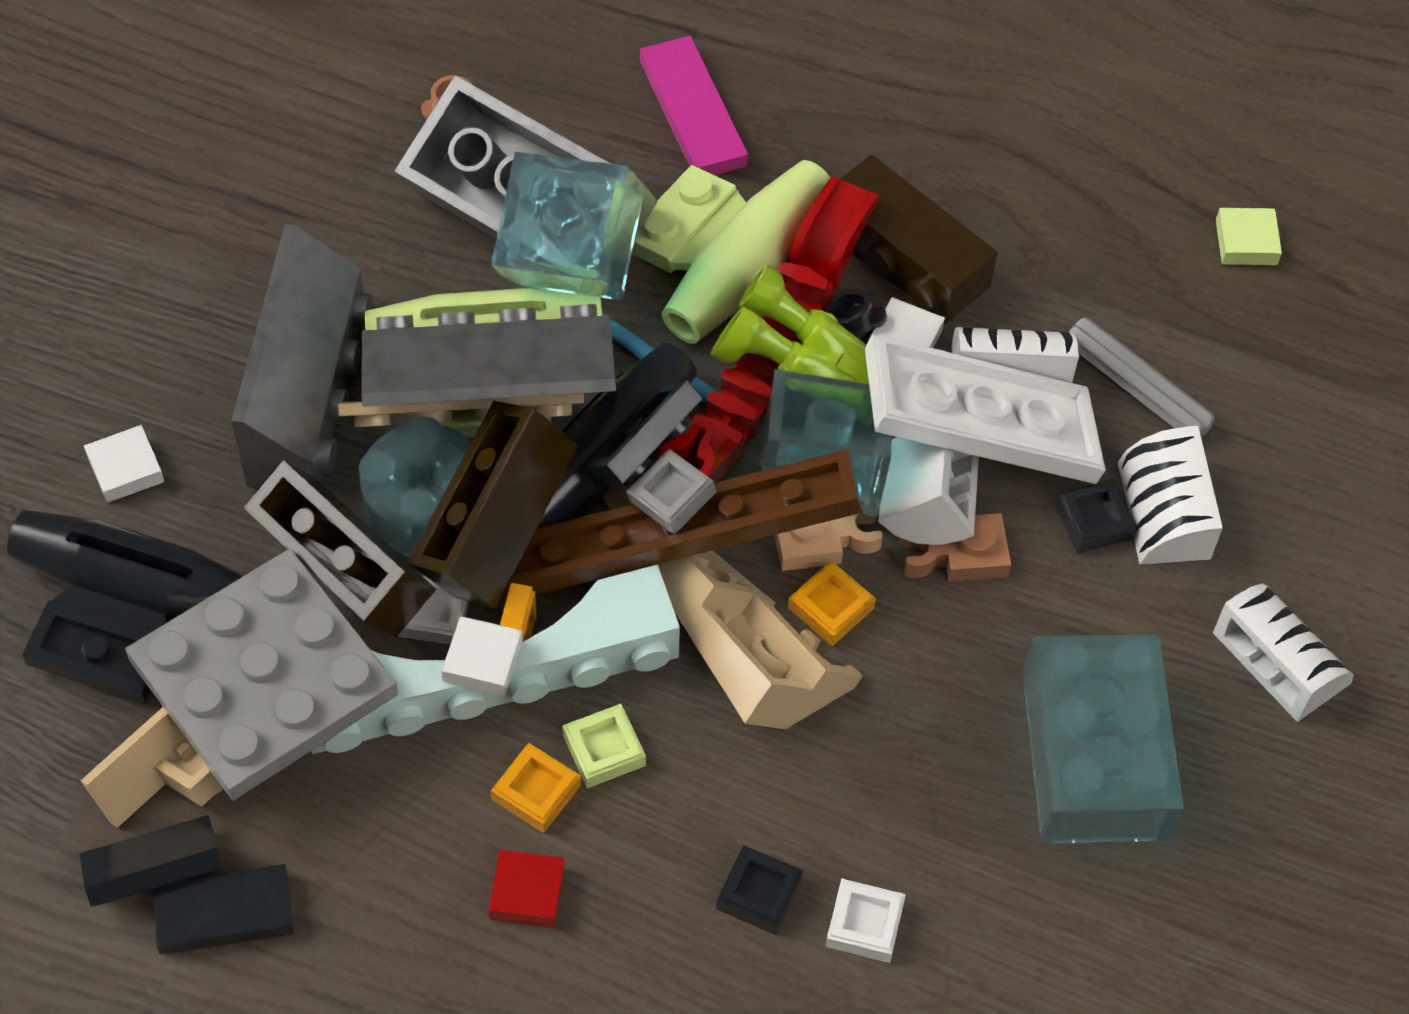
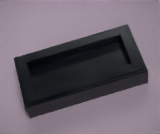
[79,815,223,907]
[152,864,294,955]

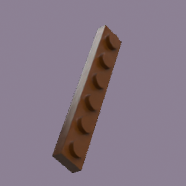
[501,449,862,603]

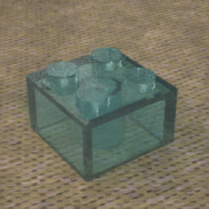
[491,152,645,300]
[759,369,892,517]

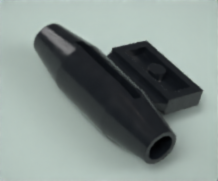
[538,343,703,528]
[7,510,243,703]

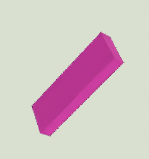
[640,35,748,175]

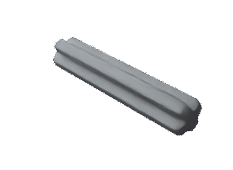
[1069,317,1215,439]

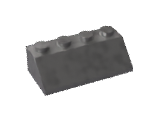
[231,224,372,489]
[362,304,616,407]

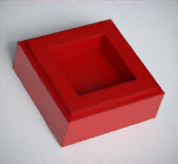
[488,850,565,928]

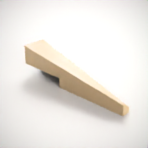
[603,483,863,729]

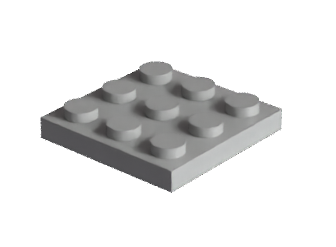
[125,548,398,801]

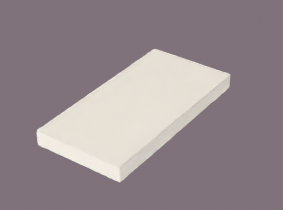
[865,334,1106,484]

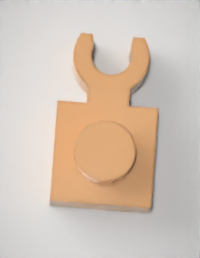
[774,502,883,571]

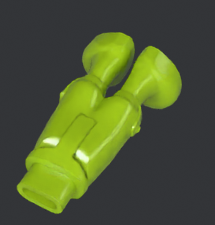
[711,264,874,424]

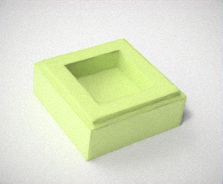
[1216,208,1282,265]
[562,704,646,788]

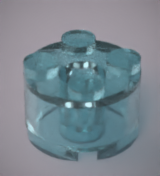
[359,416,471,562]

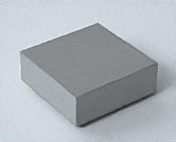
[626,448,717,535]

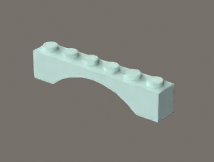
[312,565,680,754]

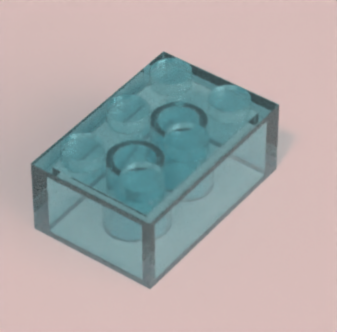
[1022,634,1184,844]

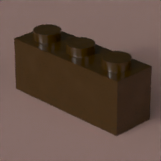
[841,154,998,324]
[407,400,579,609]
[244,460,437,637]

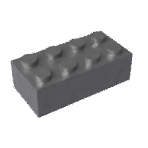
[394,75,657,295]

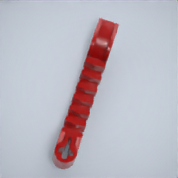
[659,176,879,483]

